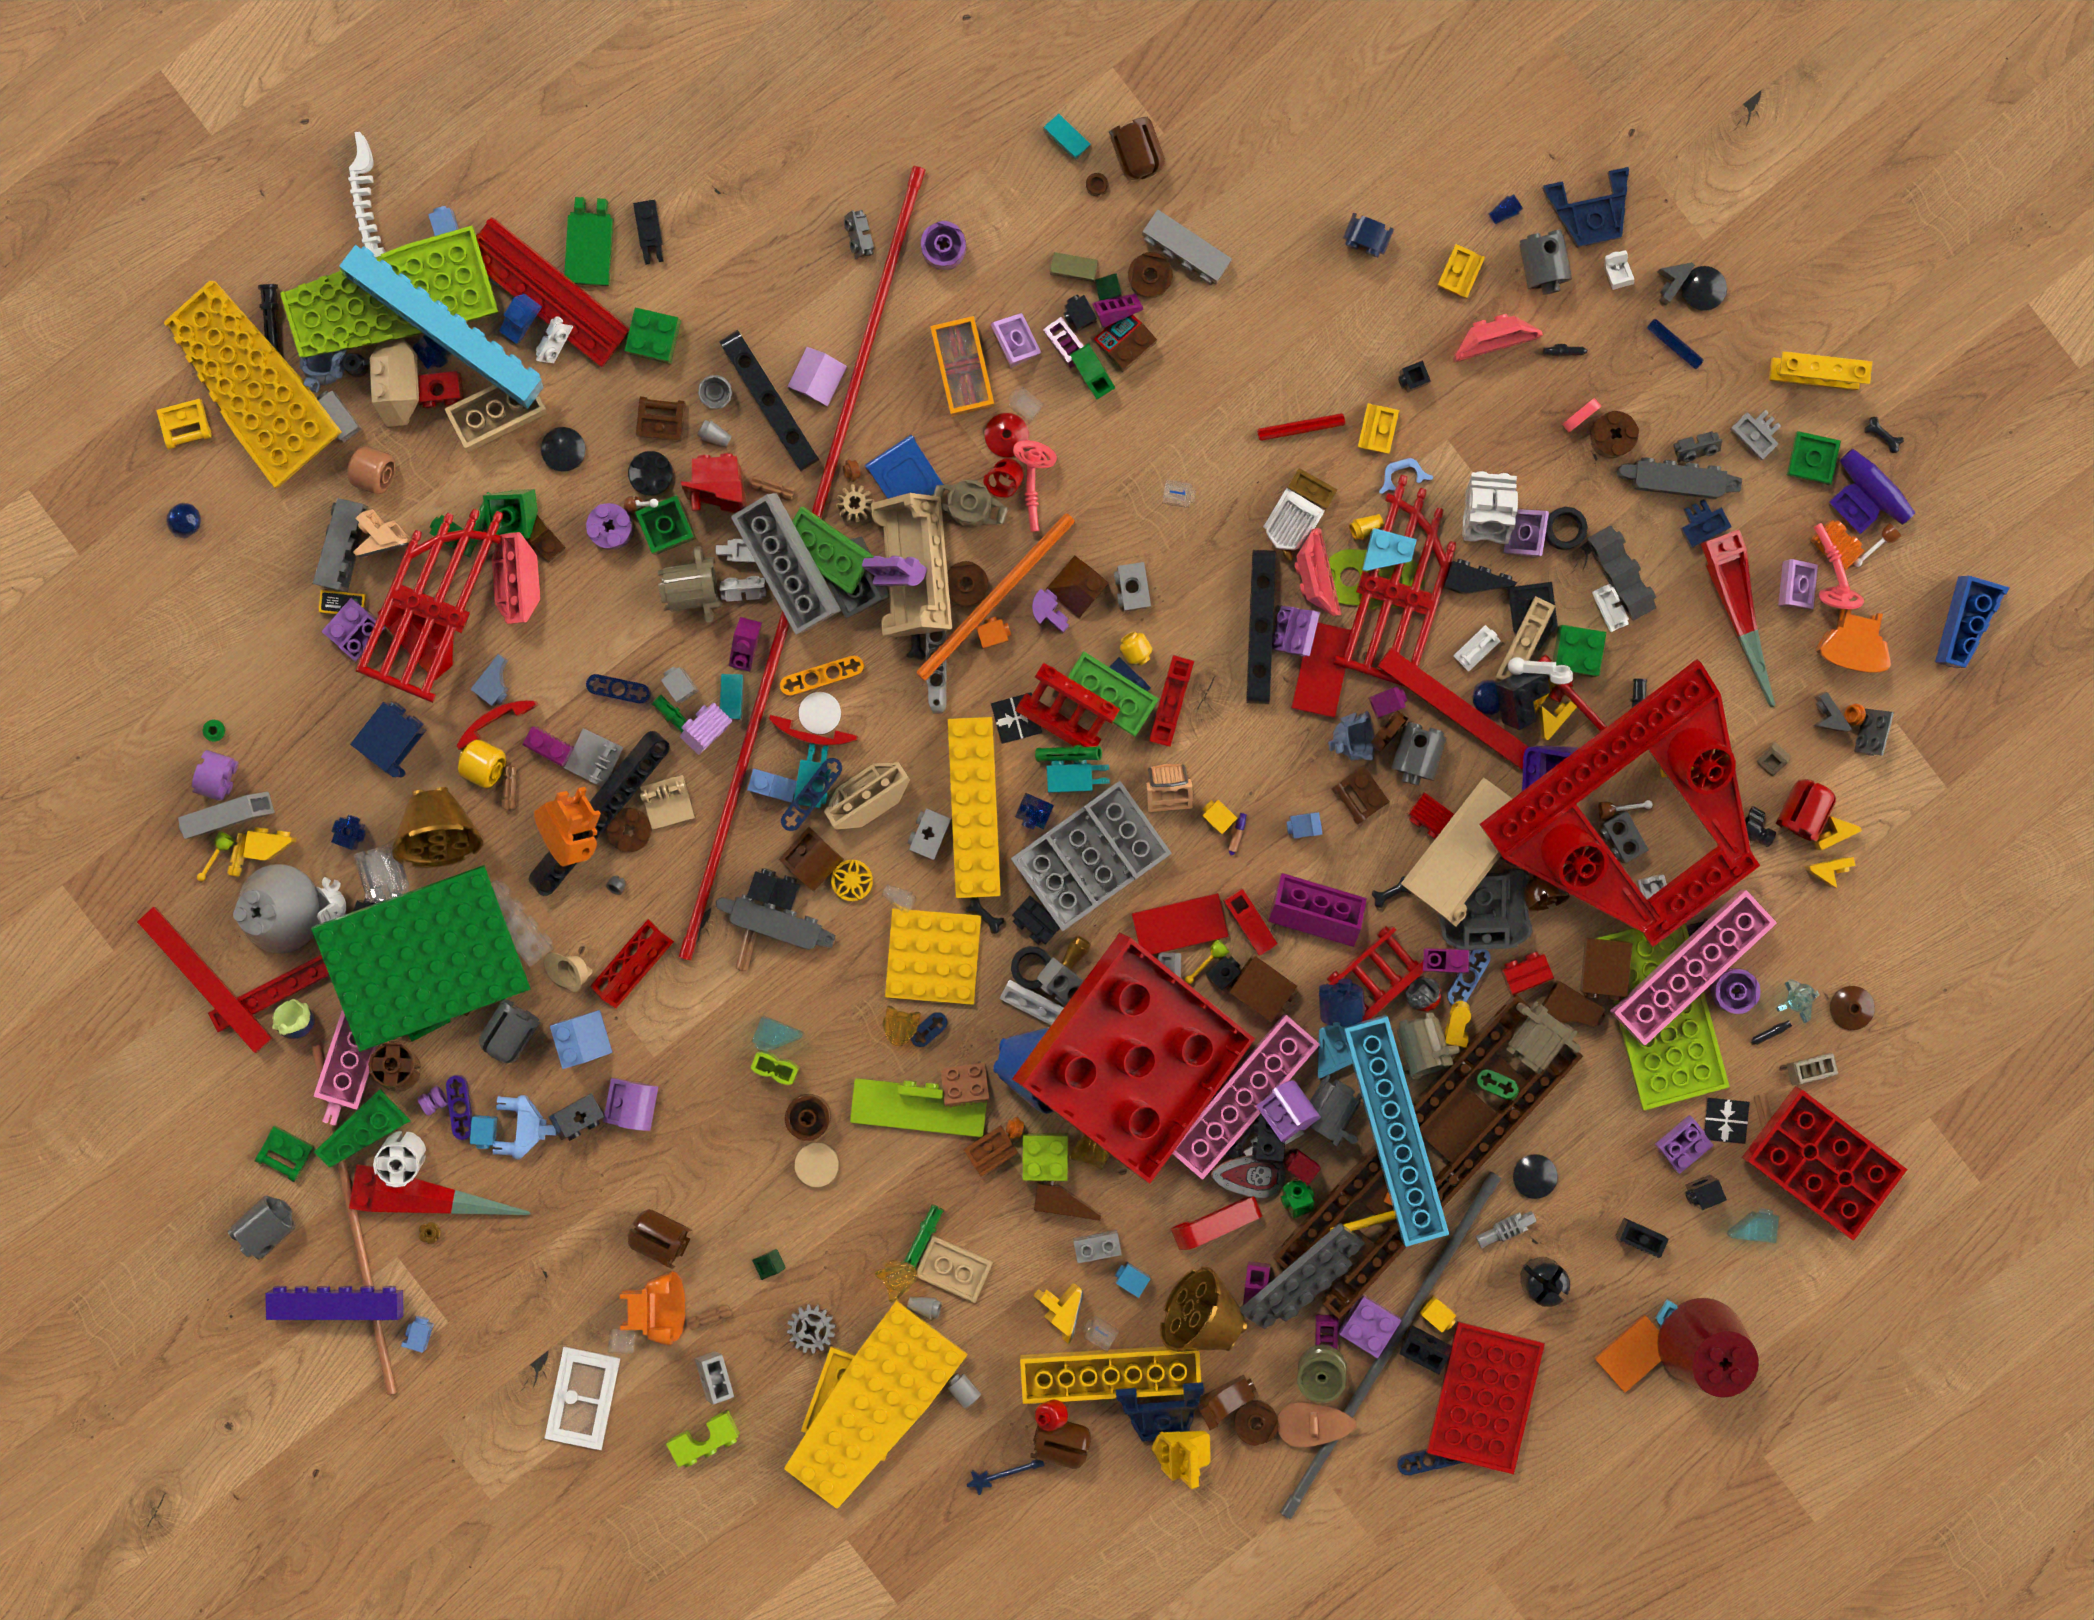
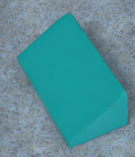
[1043,114,1091,161]
[720,674,744,719]

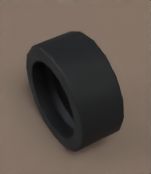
[1545,507,1588,550]
[1011,946,1051,989]

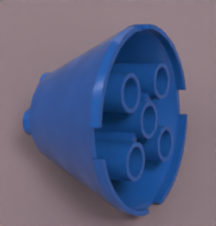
[993,1027,1053,1114]

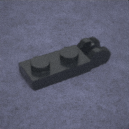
[633,199,664,265]

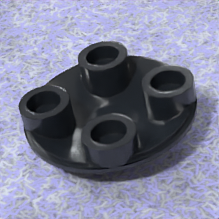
[1682,266,1727,311]
[541,427,586,472]
[628,451,673,496]
[1513,1154,1558,1199]

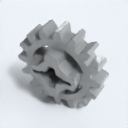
[787,1304,836,1353]

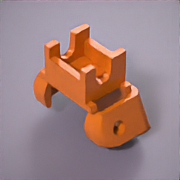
[1815,609,1891,673]
[534,787,601,867]
[619,1270,685,1345]

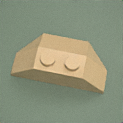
[370,338,419,427]
[824,762,910,829]

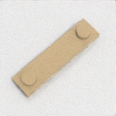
[1496,596,1555,680]

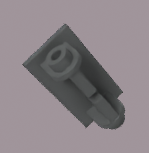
[844,210,874,259]
[1673,431,1722,463]

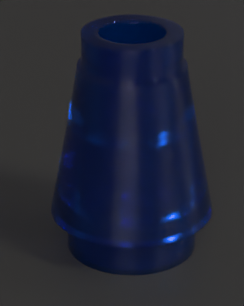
[1488,194,1523,225]

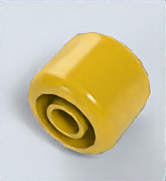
[458,739,506,788]

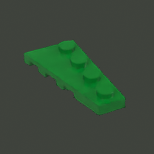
[314,1089,411,1168]

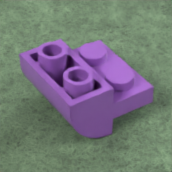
[862,556,927,586]
[1032,589,1069,634]
[321,597,385,662]
[1272,606,1320,657]
[603,1078,658,1131]
[1256,1081,1321,1143]
[1655,1115,1714,1174]

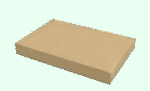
[914,1235,993,1303]

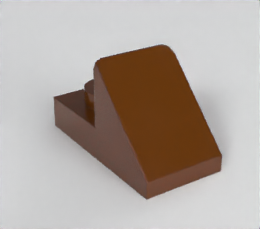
[527,515,566,562]

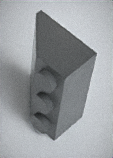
[825,537,889,619]

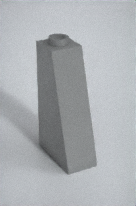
[178,792,275,839]

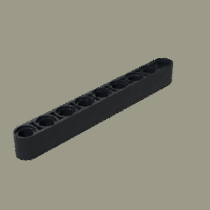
[529,731,670,896]

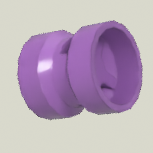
[417,1086,448,1116]

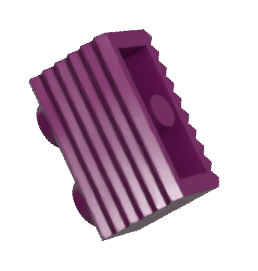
[522,726,574,767]

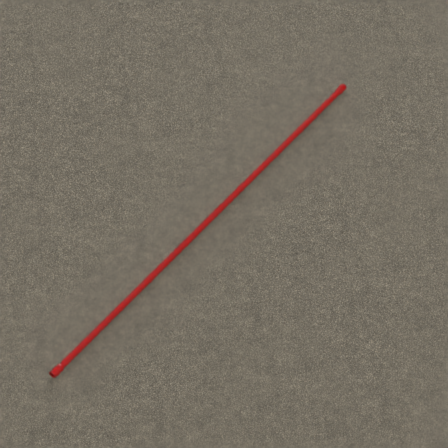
[678,166,926,960]

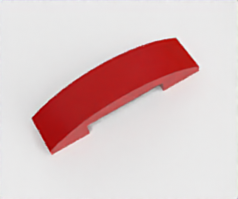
[1149,655,1194,747]
[457,700,539,750]
[769,715,858,745]

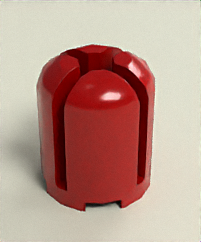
[1775,779,1836,843]

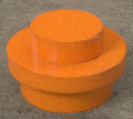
[1844,704,1866,726]
[1006,1117,1024,1139]

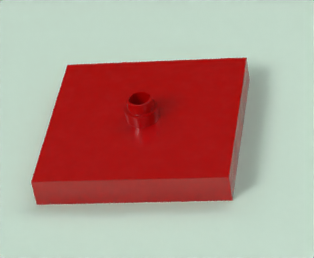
[1012,932,1255,1184]

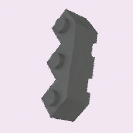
[1587,525,1656,621]

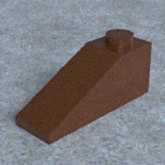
[1034,1181,1101,1221]

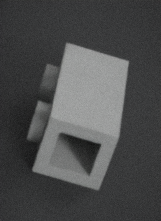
[317,391,362,442]

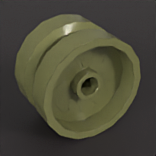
[1297,1345,1347,1403]

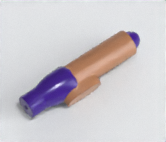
[1228,812,1247,856]

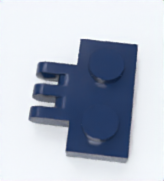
[1680,499,1732,548]

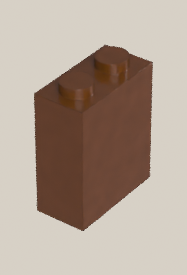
[1580,938,1633,1000]

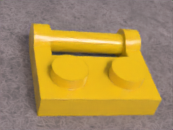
[156,399,212,450]

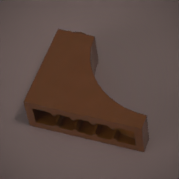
[1542,980,1606,1028]
[1198,1375,1256,1430]

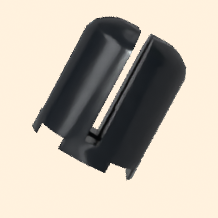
[1520,1257,1570,1307]

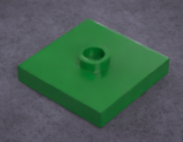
[1786,431,1841,485]

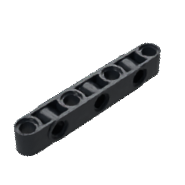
[719,330,819,471]
[1246,550,1276,704]

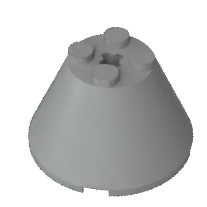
[233,864,320,954]

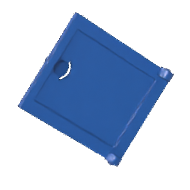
[865,435,944,499]

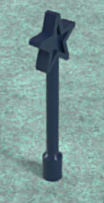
[967,1459,1045,1495]

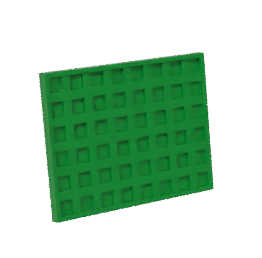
[311,865,531,1052]

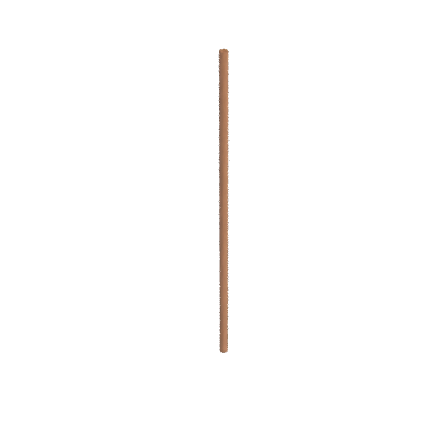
[312,1045,396,1395]

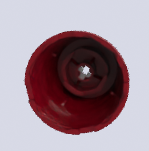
[1657,1298,1759,1398]

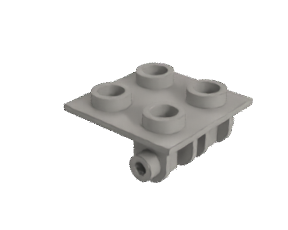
[564,728,623,786]

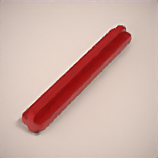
[1257,413,1345,441]

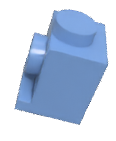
[401,1316,434,1353]

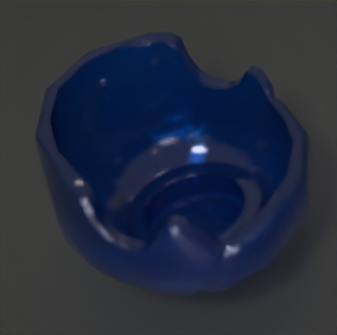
[166,503,201,538]
[1472,679,1500,715]

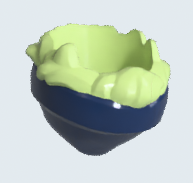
[272,999,315,1039]

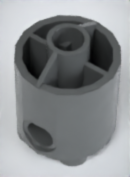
[1519,230,1572,295]
[1391,722,1446,786]
[228,1196,296,1260]

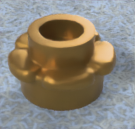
[419,1222,441,1244]

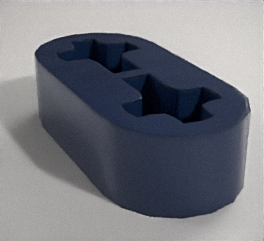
[911,1012,948,1047]

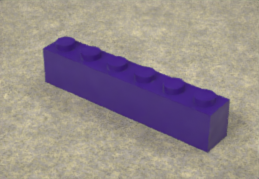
[265,1286,404,1320]

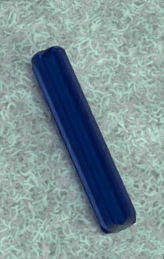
[1647,319,1704,369]

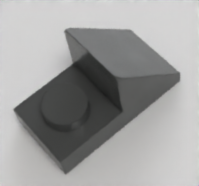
[1657,262,1695,305]
[1813,692,1852,732]

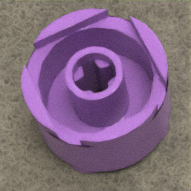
[921,221,966,270]
[586,503,634,550]
[192,750,239,801]
[1710,968,1761,1014]

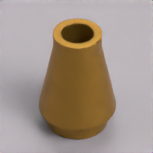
[1061,935,1091,969]

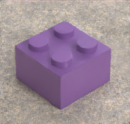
[1338,1294,1402,1358]

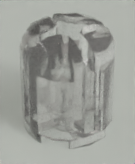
[353,843,409,904]

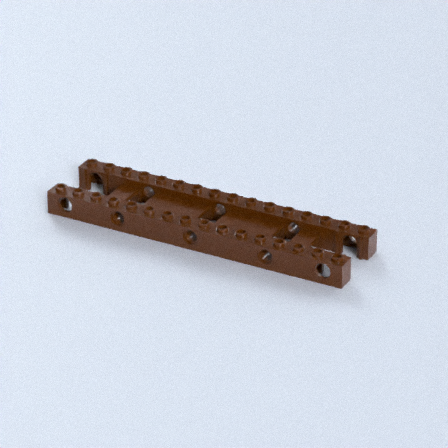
[1272,994,1583,1319]

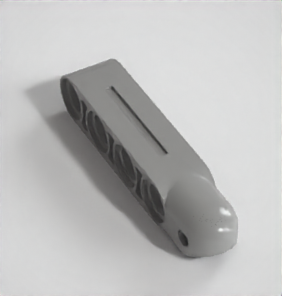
[926,631,947,714]

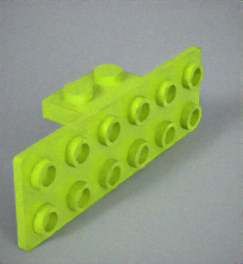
[850,1078,987,1137]

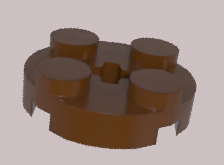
[1128,252,1173,298]
[947,561,988,606]
[1370,710,1409,752]
[607,808,652,852]
[1234,1400,1279,1446]

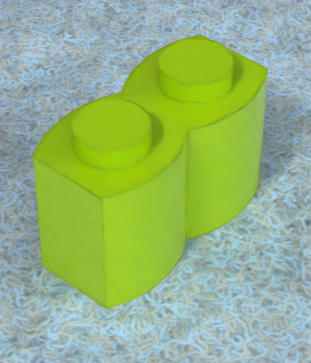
[751,1051,800,1085]

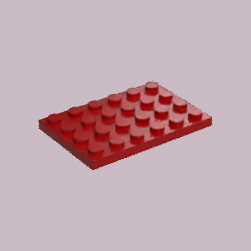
[1426,1321,1545,1475]

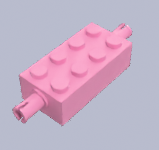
[314,1010,379,1125]

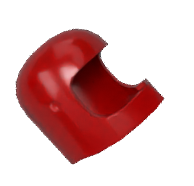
[983,458,1024,498]

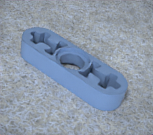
[1447,949,1490,1004]

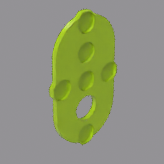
[1328,549,1425,609]

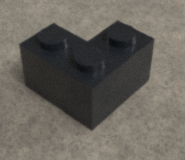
[1495,673,1550,730]
[747,868,801,910]

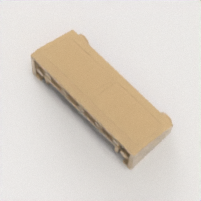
[871,493,952,637]
[1401,777,1512,927]

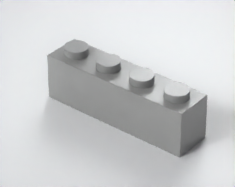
[1142,209,1232,284]

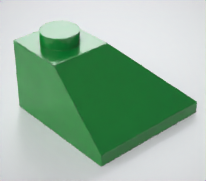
[483,489,538,538]

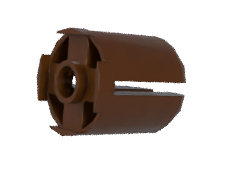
[1109,116,1165,181]
[368,1042,421,1092]
[628,1209,692,1269]
[1030,1421,1091,1469]

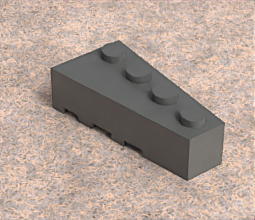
[312,498,368,593]

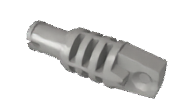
[1475,1211,1536,1248]

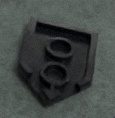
[1507,582,1558,651]

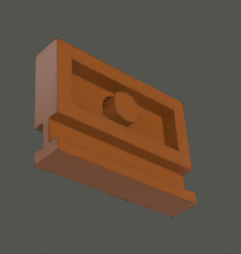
[963,1125,1018,1177]

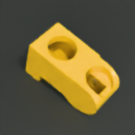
[1444,1001,1471,1048]

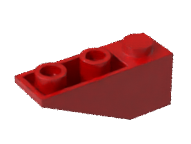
[1223,888,1278,956]

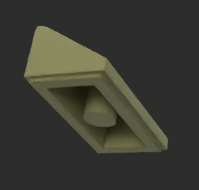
[1050,252,1098,282]

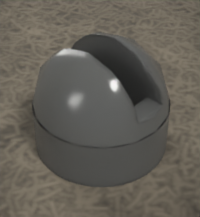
[606,875,626,895]

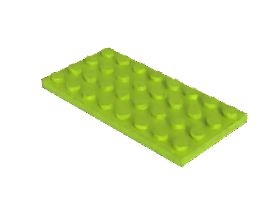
[1596,923,1730,1111]

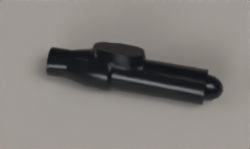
[1543,344,1588,356]
[1751,1020,1792,1045]

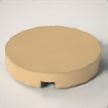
[795,1142,839,1187]

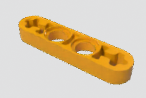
[780,655,864,696]

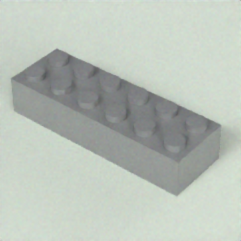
[731,493,841,635]

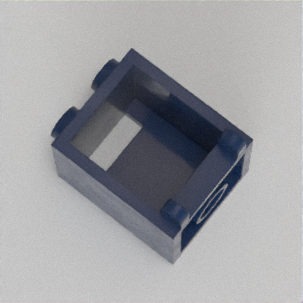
[350,701,427,778]

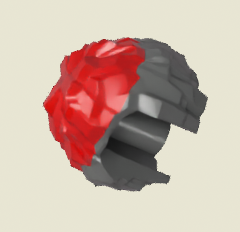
[1406,977,1441,1012]

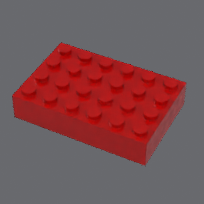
[1741,1086,1908,1241]

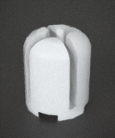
[373,1131,426,1187]

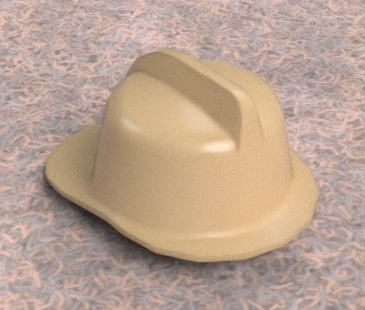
[544,952,592,992]

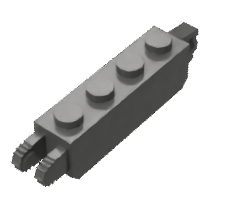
[1616,457,1742,499]
[715,894,836,950]

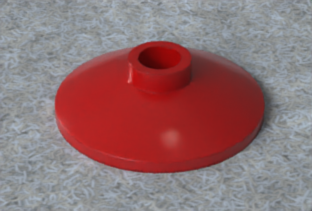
[985,413,1029,458]

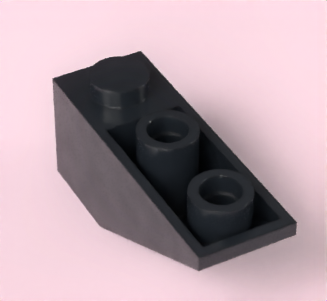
[1443,559,1517,595]

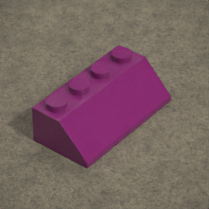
[1268,873,1367,947]

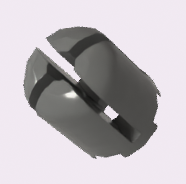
[478,999,541,1063]

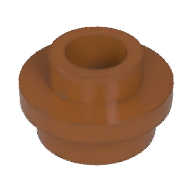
[843,459,860,482]

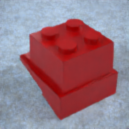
[681,453,746,514]

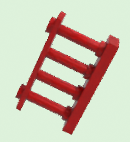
[1015,663,1120,747]
[1326,926,1424,1022]

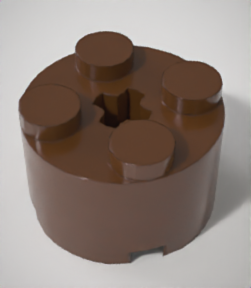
[1590,411,1639,458]
[785,1094,831,1141]

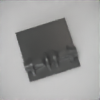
[1854,709,1894,756]

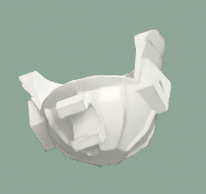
[316,877,346,924]

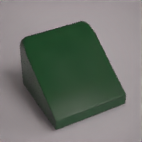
[1095,273,1121,301]
[752,1249,786,1280]

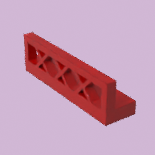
[590,919,674,1009]

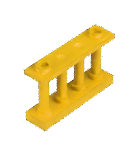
[1769,351,1873,390]

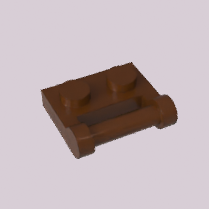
[636,396,685,441]
[1331,766,1390,825]

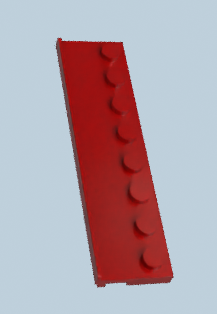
[476,217,630,367]

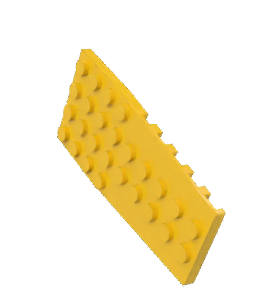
[164,281,342,488]
[784,1300,968,1508]

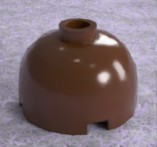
[1524,875,1570,911]

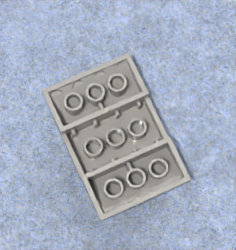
[1011,781,1172,931]

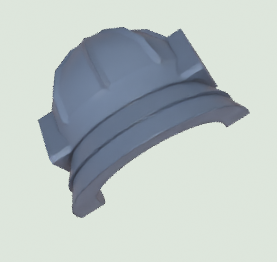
[298,349,347,393]
[1328,711,1375,760]

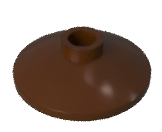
[1830,986,1875,1030]

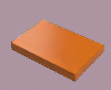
[1594,1314,1661,1393]

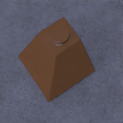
[1046,555,1109,618]

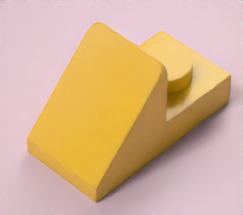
[1539,701,1577,741]
[1813,816,1862,850]
[1805,857,1855,888]

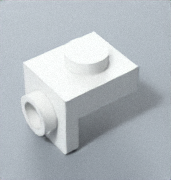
[1604,250,1634,290]

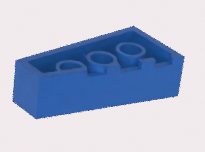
[1935,575,2010,668]

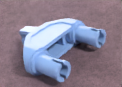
[493,1095,557,1160]

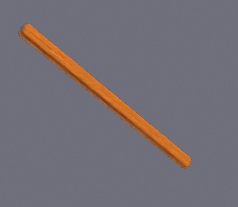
[916,513,1075,681]

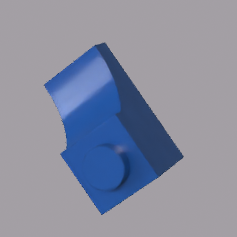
[499,294,542,344]

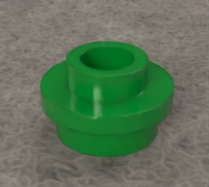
[202,719,226,742]

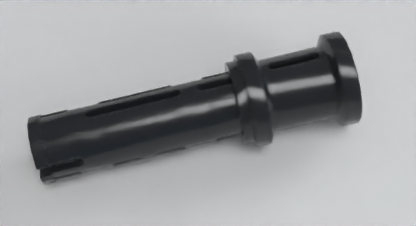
[258,284,280,352]

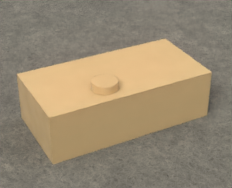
[445,385,547,453]

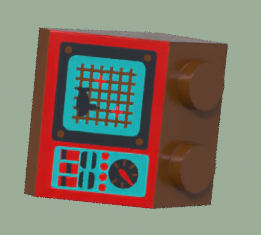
[1093,315,1157,372]

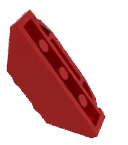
[377,605,454,680]

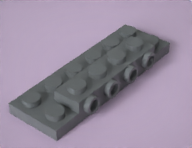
[1240,1223,1365,1329]

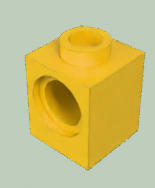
[1202,800,1237,834]
[1419,1295,1456,1332]

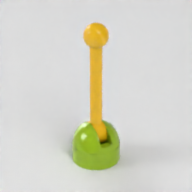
[197,831,235,882]
[1185,939,1230,984]

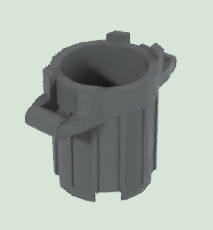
[1309,1075,1362,1147]

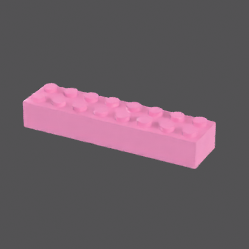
[1610,889,1777,1046]
[1172,1013,1320,1180]

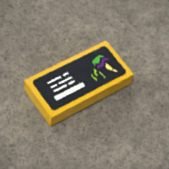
[318,590,366,614]

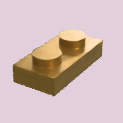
[1288,468,1338,509]

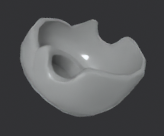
[698,375,732,409]

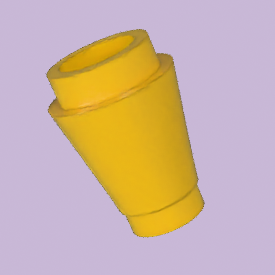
[1349,514,1384,540]

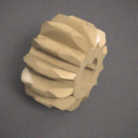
[836,484,874,523]

